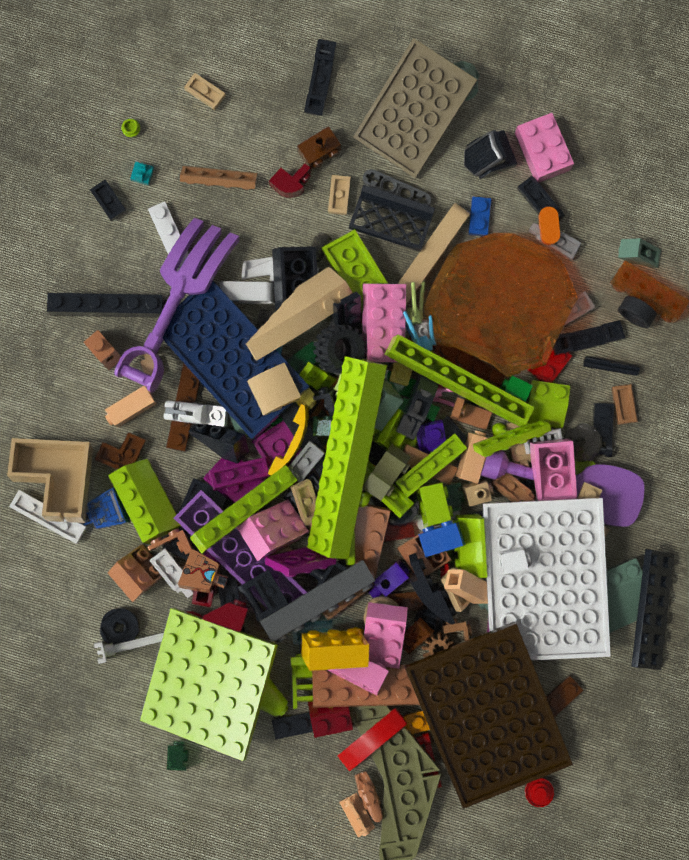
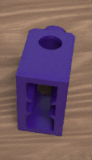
[368,559,412,598]

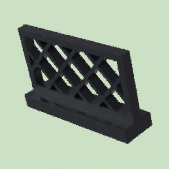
[348,185,435,252]

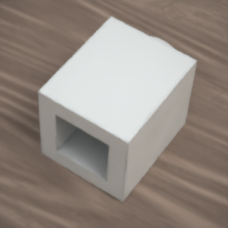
[499,548,531,574]

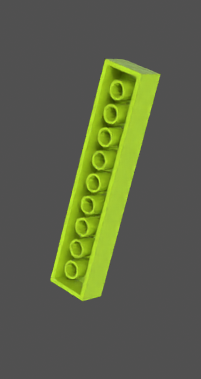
[307,356,387,559]

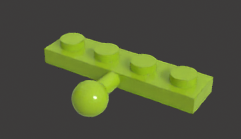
[473,419,551,457]
[359,461,414,518]

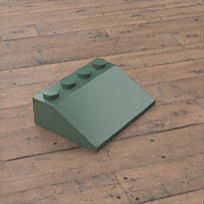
[606,558,642,633]

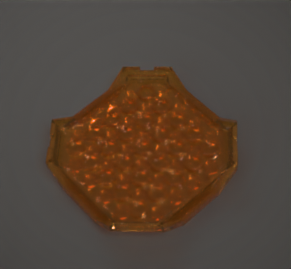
[424,233,578,377]

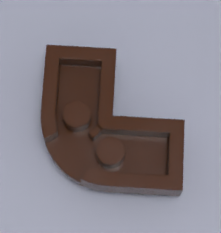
[95,432,146,469]

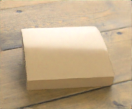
[247,363,301,416]

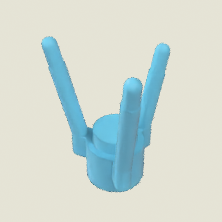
[403,311,436,352]

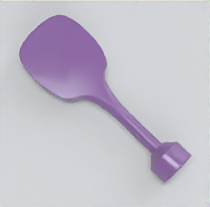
[480,450,644,527]

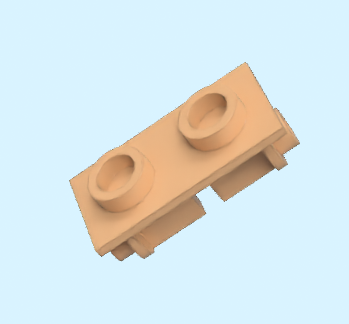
[339,792,375,838]

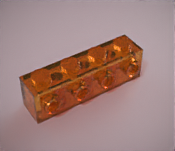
[610,260,689,323]

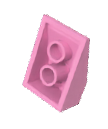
[530,439,577,501]

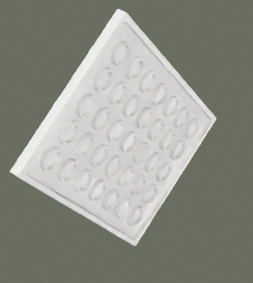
[483,498,611,660]

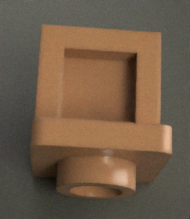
[442,619,472,641]

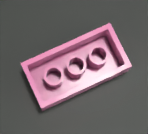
[362,283,406,362]

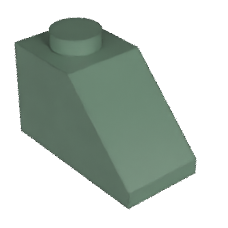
[618,238,661,268]

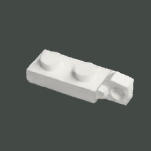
[150,548,193,598]

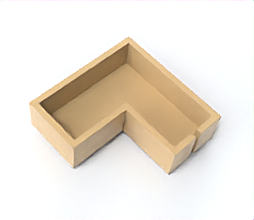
[7,438,93,523]

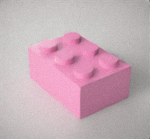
[515,113,574,183]
[237,499,309,561]
[364,602,408,669]

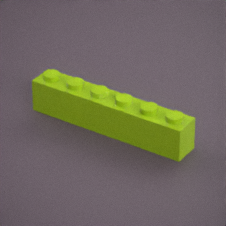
[190,465,298,553]

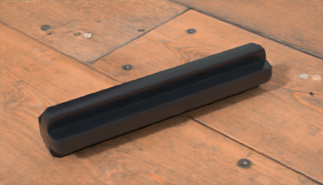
[583,356,640,376]

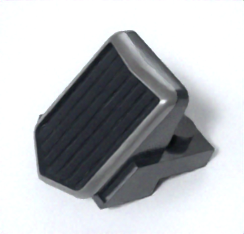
[464,130,518,179]

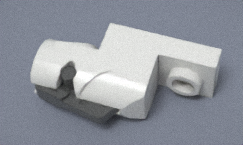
[164,401,228,426]

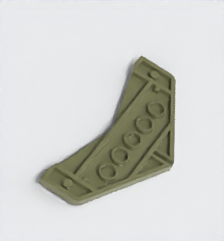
[349,706,442,860]

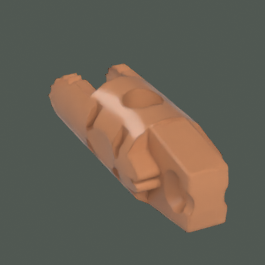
[355,771,383,823]

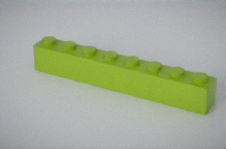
[384,334,534,426]

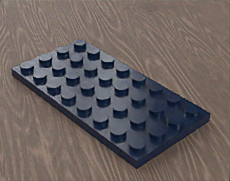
[153,281,310,440]

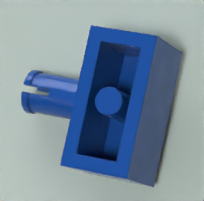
[418,520,465,557]

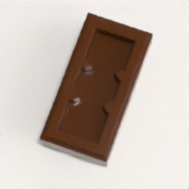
[402,617,434,654]

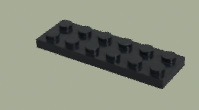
[631,549,674,670]

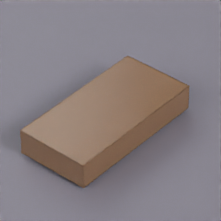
[612,384,638,425]

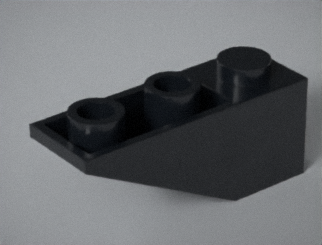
[189,424,249,463]

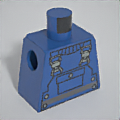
[83,488,131,529]

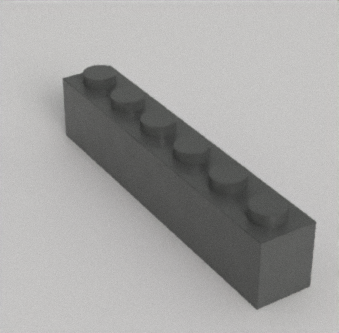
[260,560,375,643]

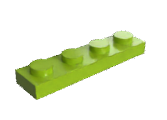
[395,434,467,498]

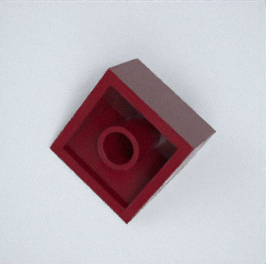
[202,599,250,632]
[308,695,353,738]

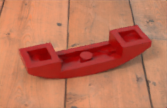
[338,708,408,772]

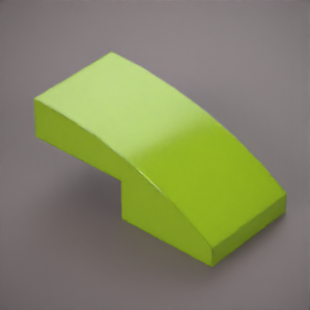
[299,362,336,390]

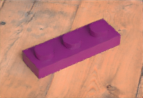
[208,457,270,491]

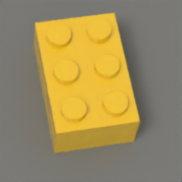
[301,628,369,671]

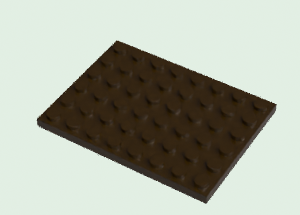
[404,622,573,809]

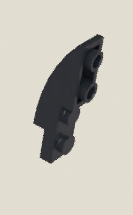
[395,374,439,440]
[409,553,456,625]

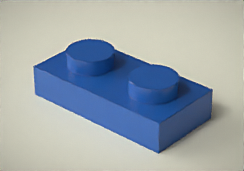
[468,197,491,237]

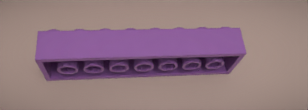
[174,490,307,609]

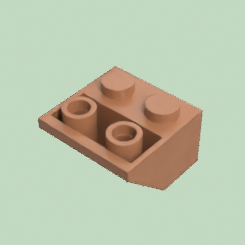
[397,532,451,575]
[108,544,162,602]

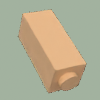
[105,386,157,428]
[455,430,488,483]
[444,570,488,604]

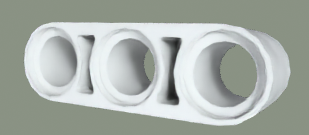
[219,281,274,304]

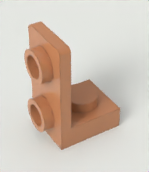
[450,397,492,430]
[147,528,194,555]

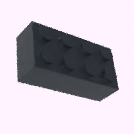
[272,246,320,324]

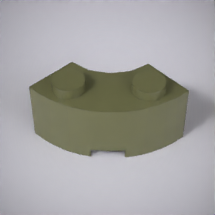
[363,444,411,501]

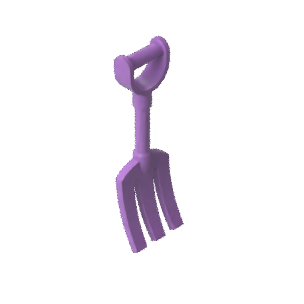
[114,218,239,393]

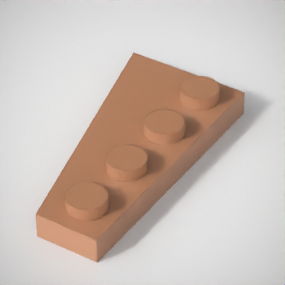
[354,504,390,584]

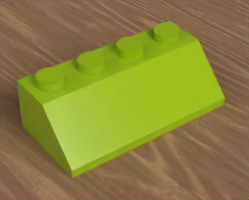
[108,459,181,545]

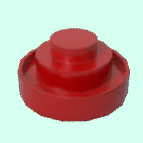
[524,778,554,807]

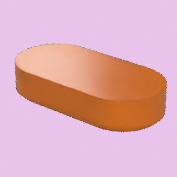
[538,207,560,245]

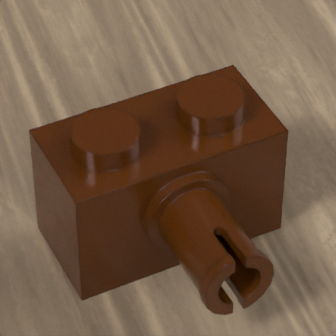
[297,126,341,169]

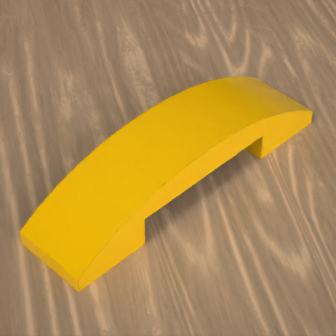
[268,403,309,475]

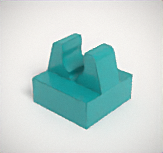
[130,161,154,186]

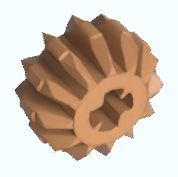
[421,632,454,658]

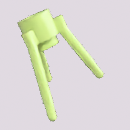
[406,281,425,325]

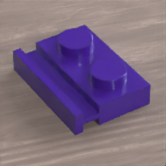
[416,420,446,454]

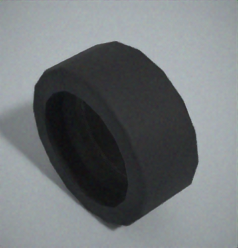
[618,296,657,328]

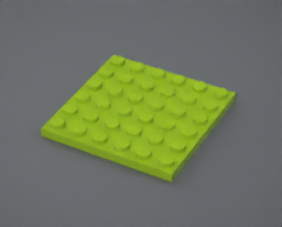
[140,608,278,761]

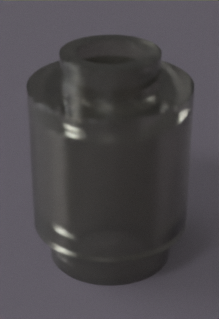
[311,233,332,263]

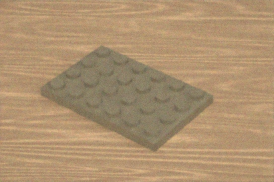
[353,38,478,178]

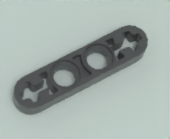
[363,169,431,206]

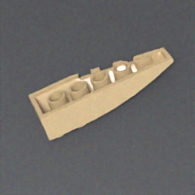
[246,267,352,360]

